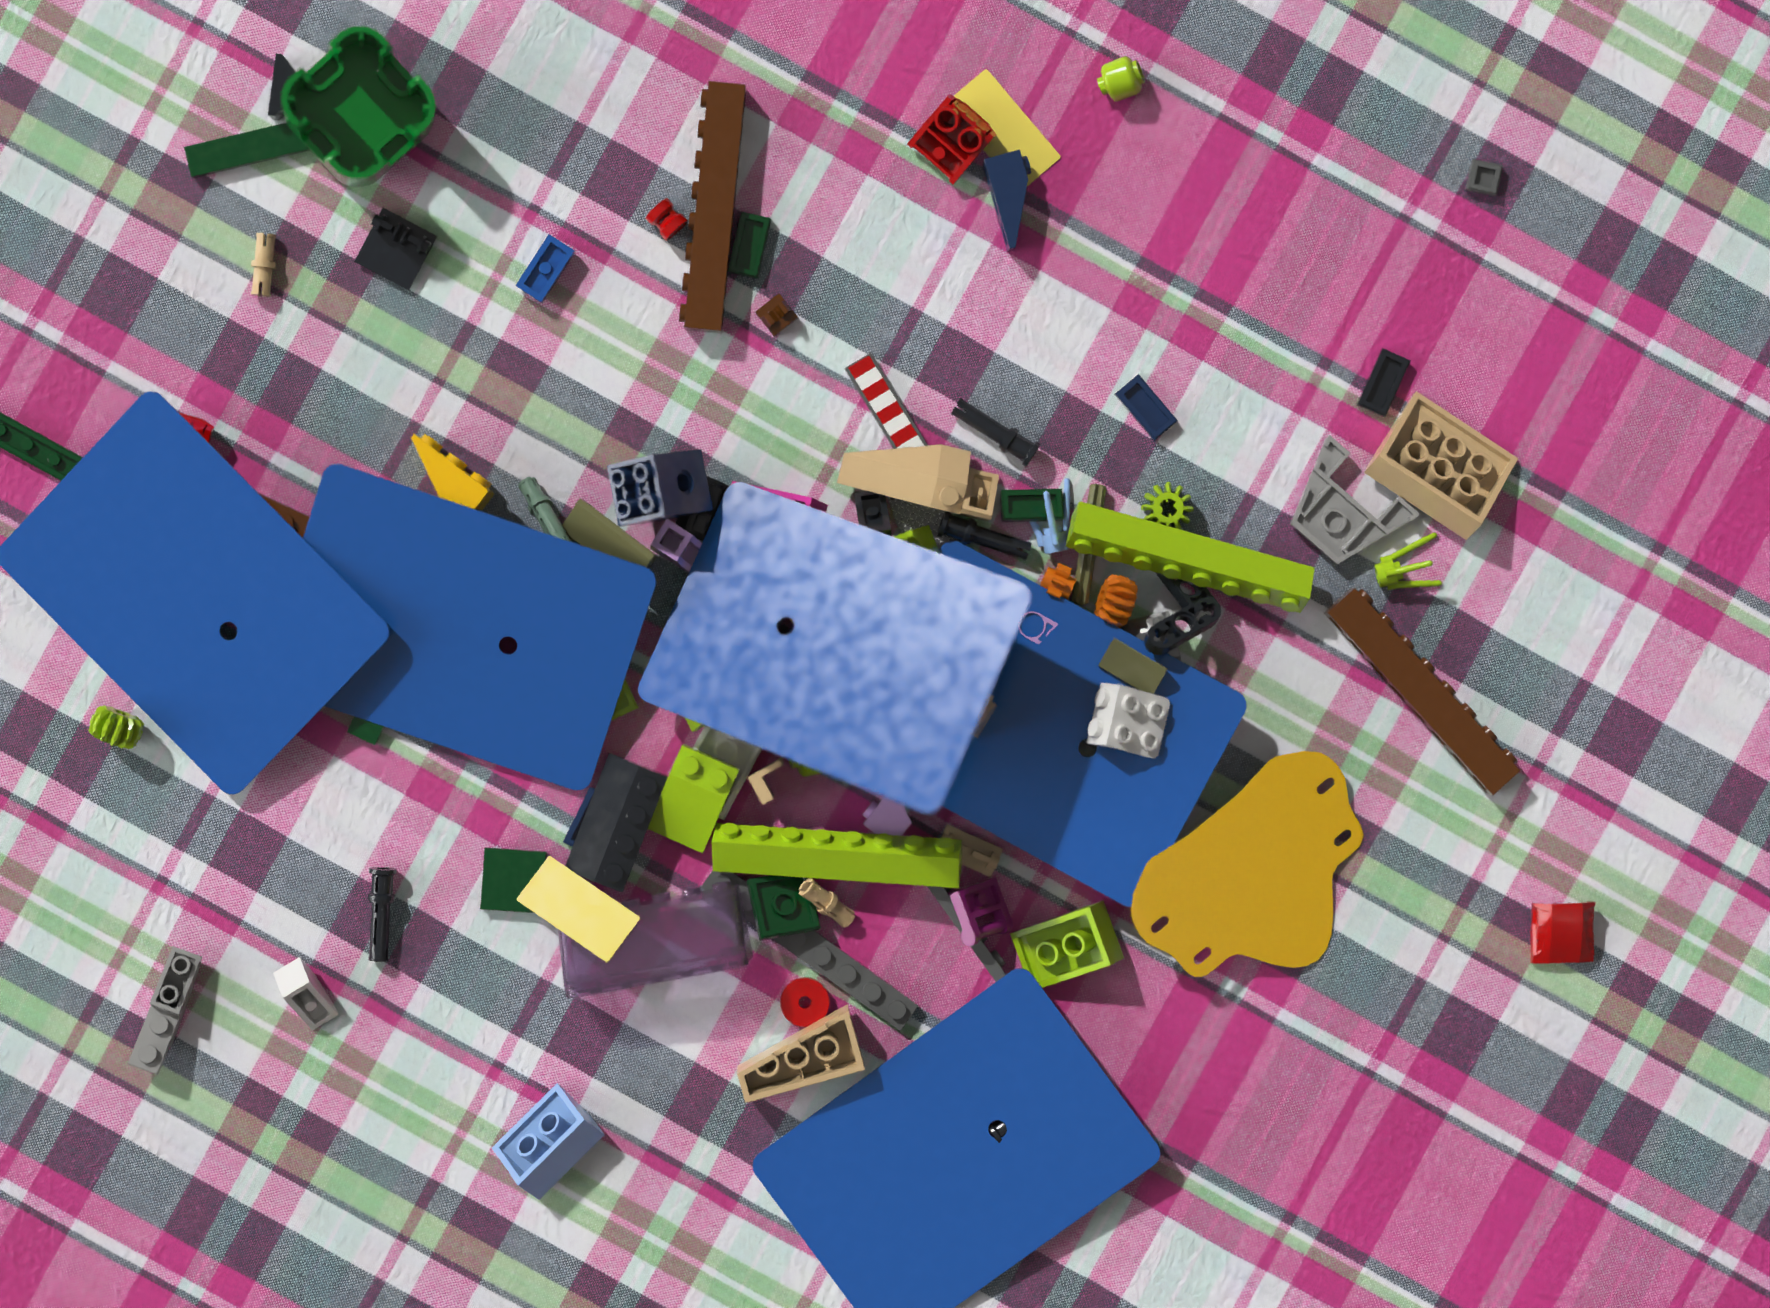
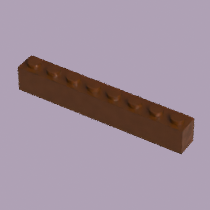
[679,81,746,334]
[1324,588,1520,796]

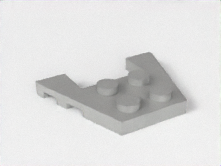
[1290,435,1420,564]

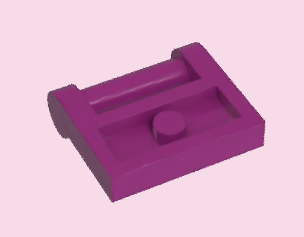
[949,878,1013,946]

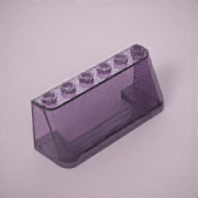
[557,881,753,998]

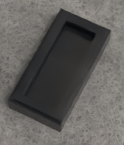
[1356,348,1410,417]

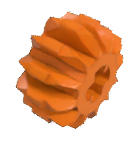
[1094,574,1138,628]

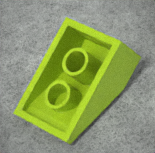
[648,744,740,853]
[1010,900,1124,988]

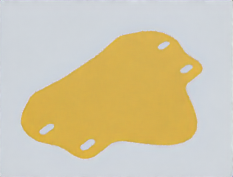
[1131,751,1363,977]

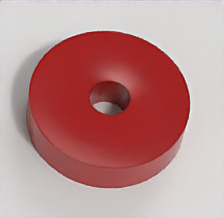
[780,977,829,1027]

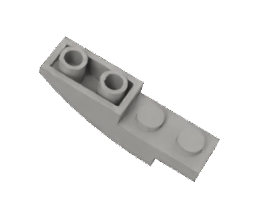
[128,946,202,1075]

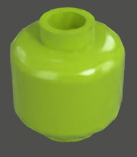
[1097,56,1145,102]

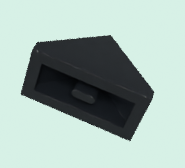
[268,54,296,120]

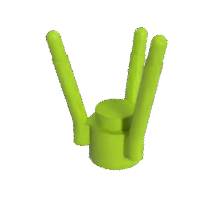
[1374,532,1442,590]

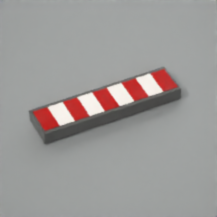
[844,352,928,449]

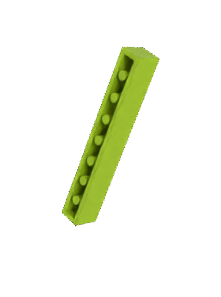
[1065,501,1315,613]
[712,823,962,888]

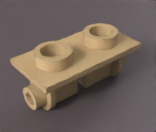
[941,824,1003,877]

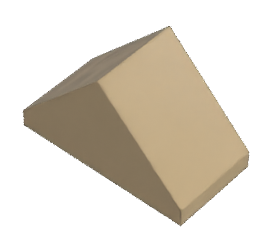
[959,468,999,521]

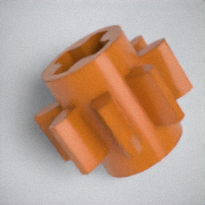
[1040,563,1076,600]

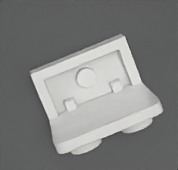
[1087,683,1170,758]

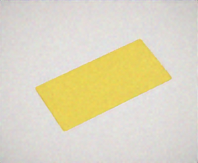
[954,69,1061,186]
[517,856,640,962]

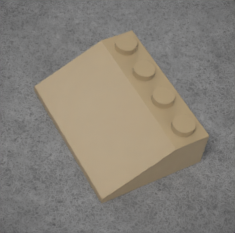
[1364,391,1518,540]

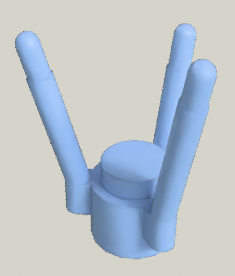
[1030,478,1070,554]

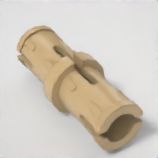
[251,233,276,297]
[799,878,855,928]

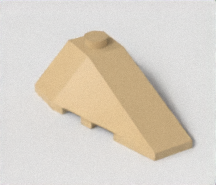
[837,444,971,514]

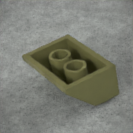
[562,498,658,568]

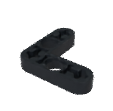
[1144,572,1222,655]

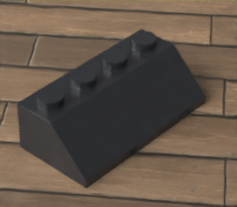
[565,753,668,893]

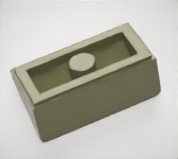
[1098,638,1168,694]

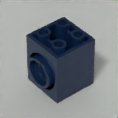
[607,449,713,527]

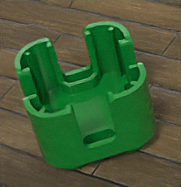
[281,26,436,187]

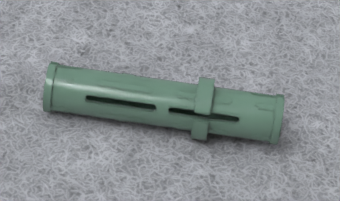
[518,477,571,542]

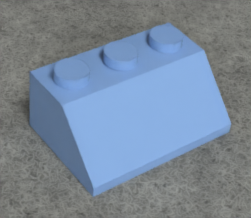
[492,1083,605,1200]

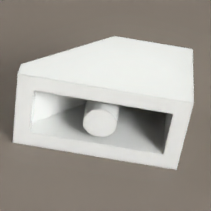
[273,957,339,1031]

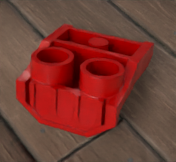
[907,94,996,185]
[1530,901,1596,964]

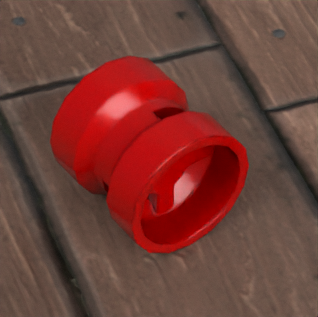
[645,198,688,241]

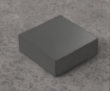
[1465,159,1503,197]

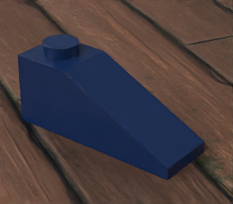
[982,149,1031,252]

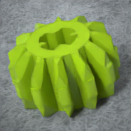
[1141,482,1194,530]
[88,705,144,749]

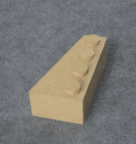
[737,1004,865,1103]

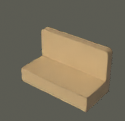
[748,758,784,805]

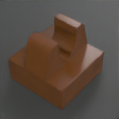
[755,293,798,337]

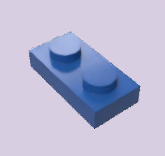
[515,234,575,303]

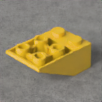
[411,434,495,511]

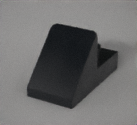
[854,491,892,536]

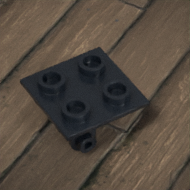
[354,208,438,290]

